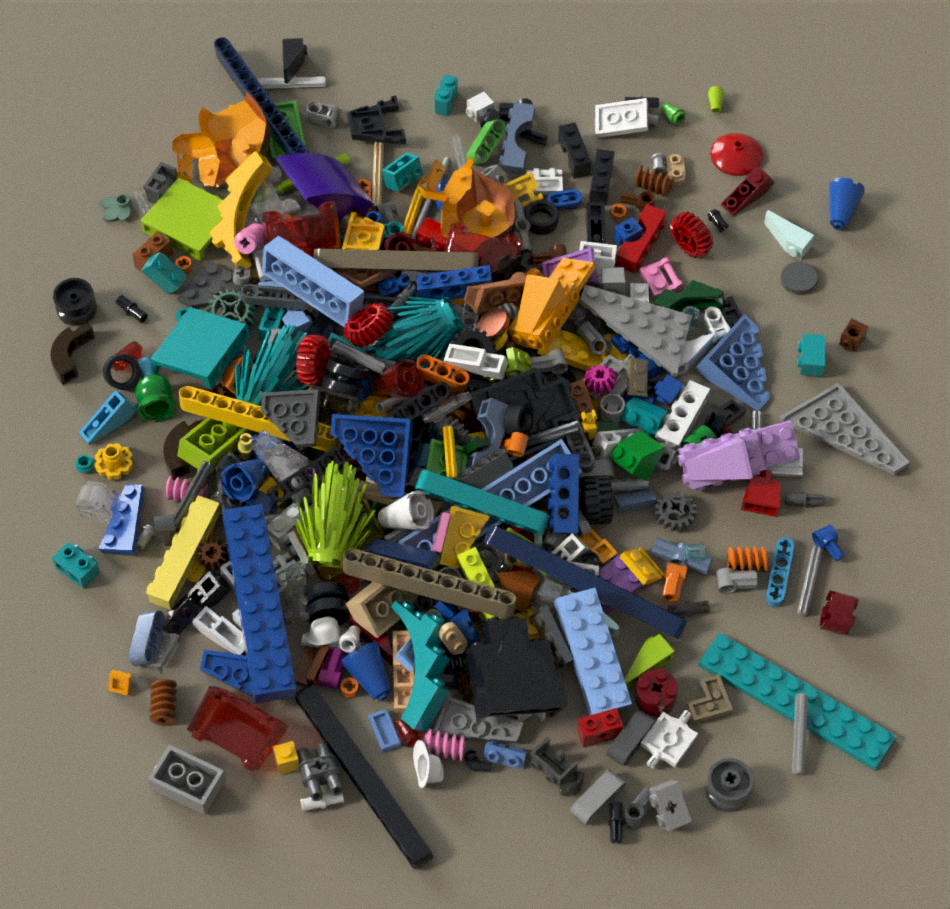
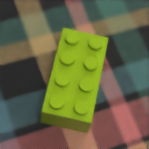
[177,418,255,473]

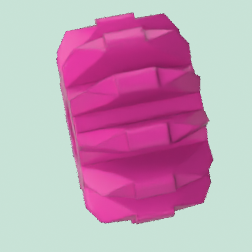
[584,363,617,396]

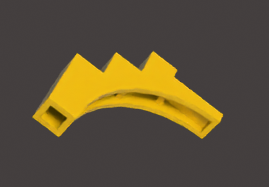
[209,150,273,269]

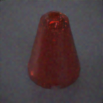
[372,359,424,397]

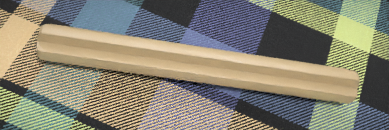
[372,142,384,211]

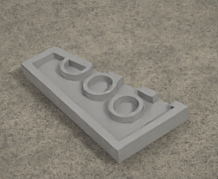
[432,696,524,744]

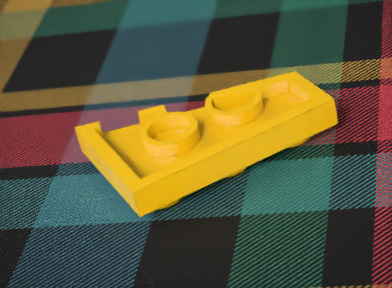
[439,506,490,569]

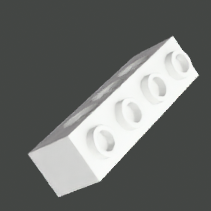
[655,380,710,449]

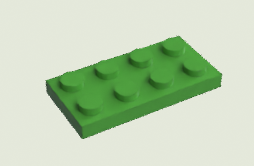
[269,100,306,163]

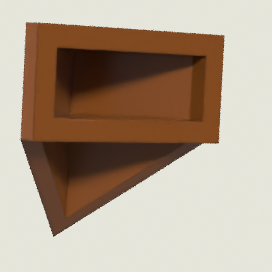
[497,571,543,613]

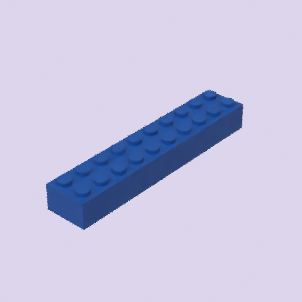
[223,504,296,704]

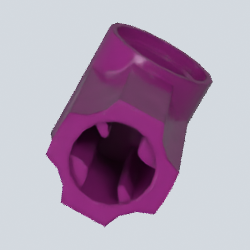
[318,648,347,690]

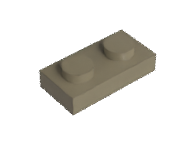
[627,358,648,398]

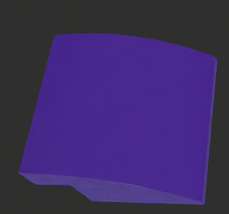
[276,153,374,222]

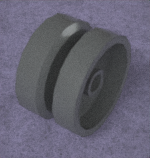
[705,758,754,812]

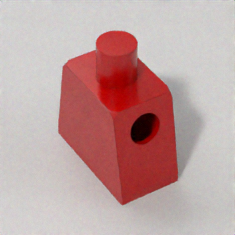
[741,470,780,517]

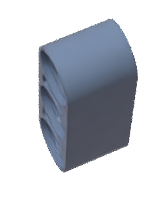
[129,610,165,666]

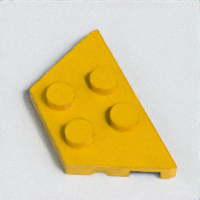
[342,212,385,250]
[537,329,602,371]

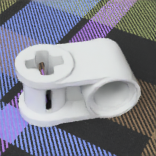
[703,307,730,344]

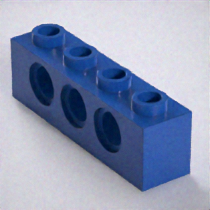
[416,265,493,300]
[548,454,579,535]

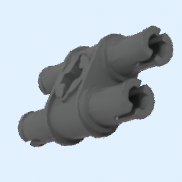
[296,742,344,801]

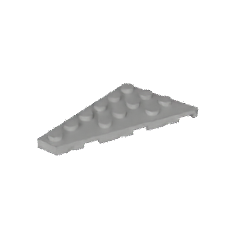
[580,285,692,378]
[779,383,910,475]

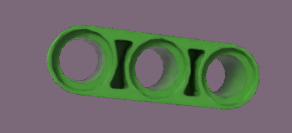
[466,119,506,165]

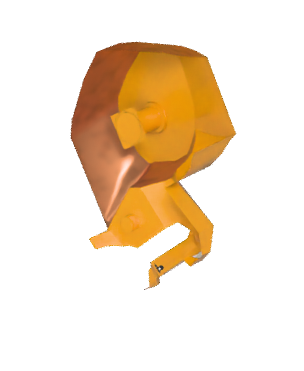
[419,158,515,251]

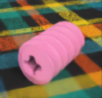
[234,223,268,254]
[166,476,209,502]
[423,729,466,762]

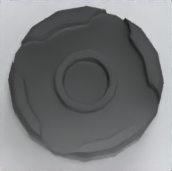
[781,262,818,294]

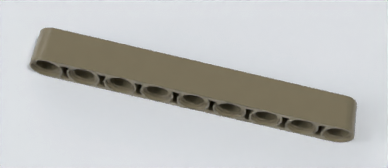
[314,249,479,272]
[343,548,516,618]

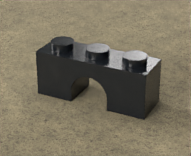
[558,122,591,179]
[589,149,615,206]

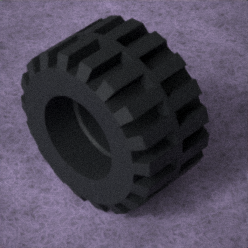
[450,328,497,379]
[581,475,613,525]

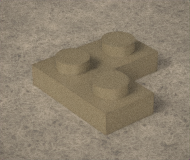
[687,675,733,724]

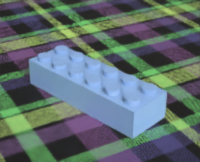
[262,236,364,328]
[554,588,632,716]

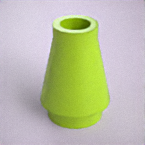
[708,86,725,113]

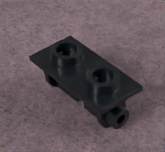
[161,596,202,638]

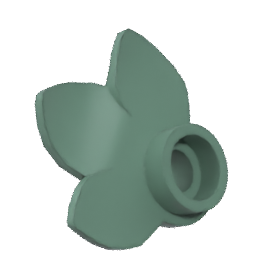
[98,194,132,221]

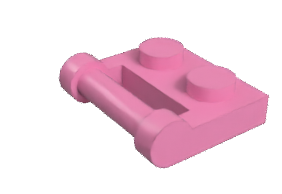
[639,257,685,299]

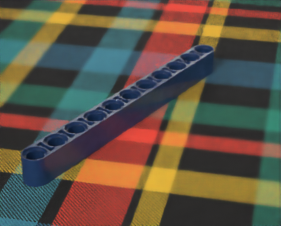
[214,37,309,155]
[483,524,688,639]

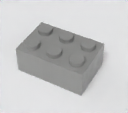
[148,745,226,815]

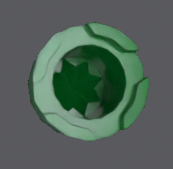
[135,374,177,423]

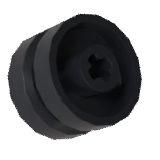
[53,278,97,325]
[321,358,369,397]
[305,582,351,625]

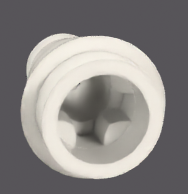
[339,626,361,652]

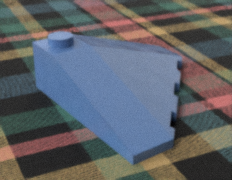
[695,314,770,411]

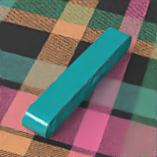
[415,470,550,535]

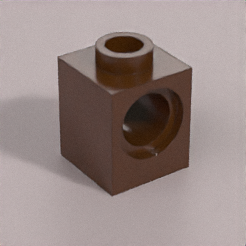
[839,318,868,352]

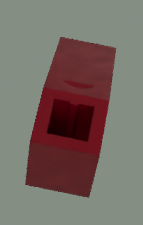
[720,165,775,216]

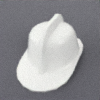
[305,617,348,646]
[413,740,444,788]

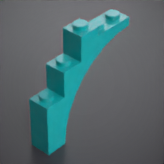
[391,600,451,732]

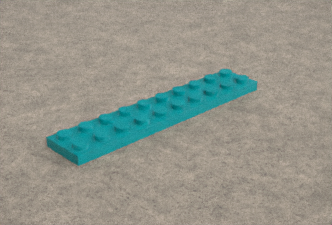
[698,633,896,770]

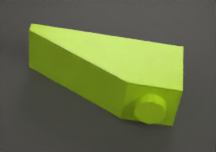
[625,634,675,690]

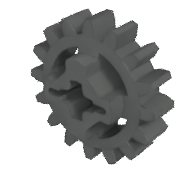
[433,416,472,447]
[654,491,697,532]

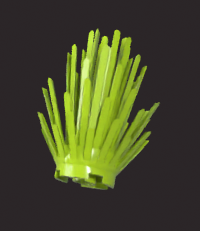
[294,461,376,568]

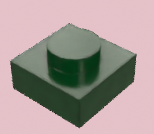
[463,436,491,455]

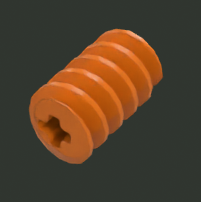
[727,546,768,571]

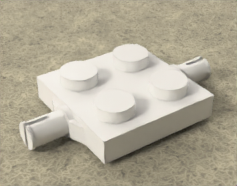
[640,710,698,768]

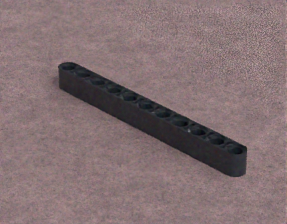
[269,382,450,503]
[295,683,433,870]

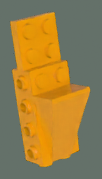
[508,258,596,351]

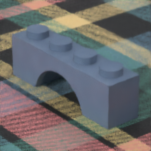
[499,102,535,176]
[466,398,509,469]

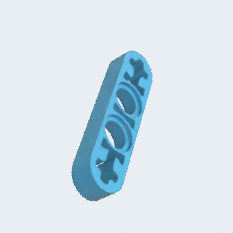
[766,537,794,607]

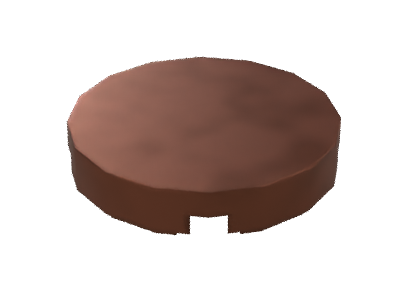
[476,308,510,341]

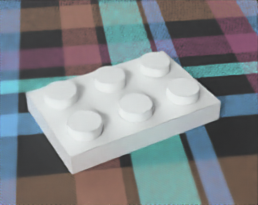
[595,98,648,138]

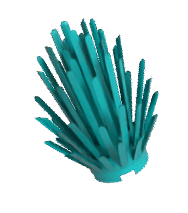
[365,297,465,368]
[234,323,308,406]

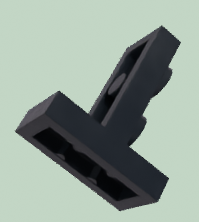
[703,399,747,438]

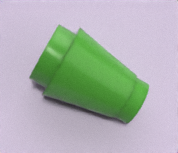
[661,103,686,125]

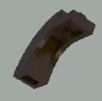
[50,323,95,385]
[163,418,205,480]

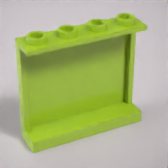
[140,178,223,262]

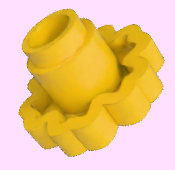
[95,443,133,480]

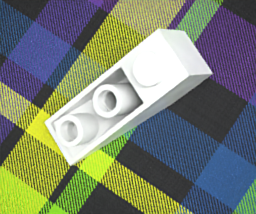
[664,333,713,376]

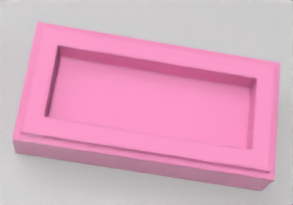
[432,512,450,554]

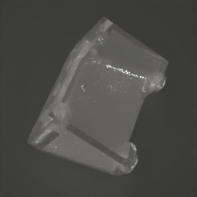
[252,166,306,244]

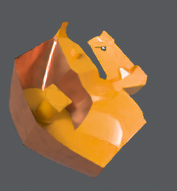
[172,90,271,188]

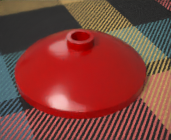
[710,133,763,176]

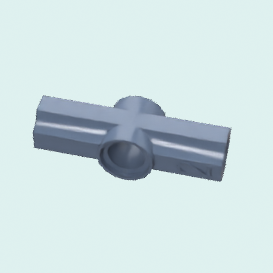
[651,538,713,575]

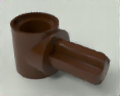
[621,191,655,213]
[532,244,567,264]

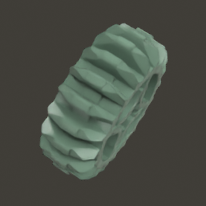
[206,288,256,330]

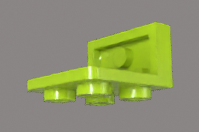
[482,347,531,383]

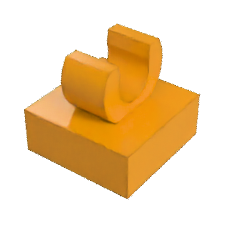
[108,670,132,696]

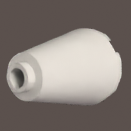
[378,490,434,530]

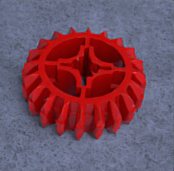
[670,211,714,259]
[343,303,393,348]
[295,335,332,387]

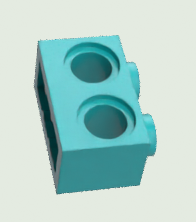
[258,306,288,342]

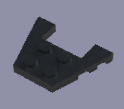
[347,95,406,144]

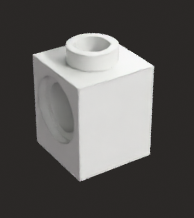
[466,92,494,123]

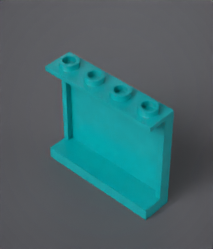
[151,307,250,389]

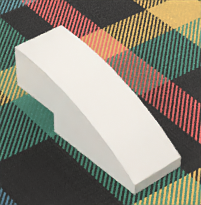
[444,344,508,380]
[192,606,245,655]

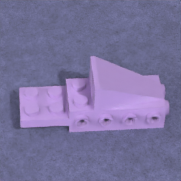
[678,421,800,491]

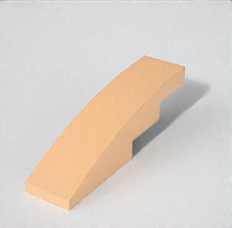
[393,631,414,713]

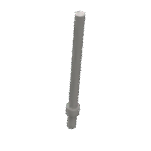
[410,157,451,242]

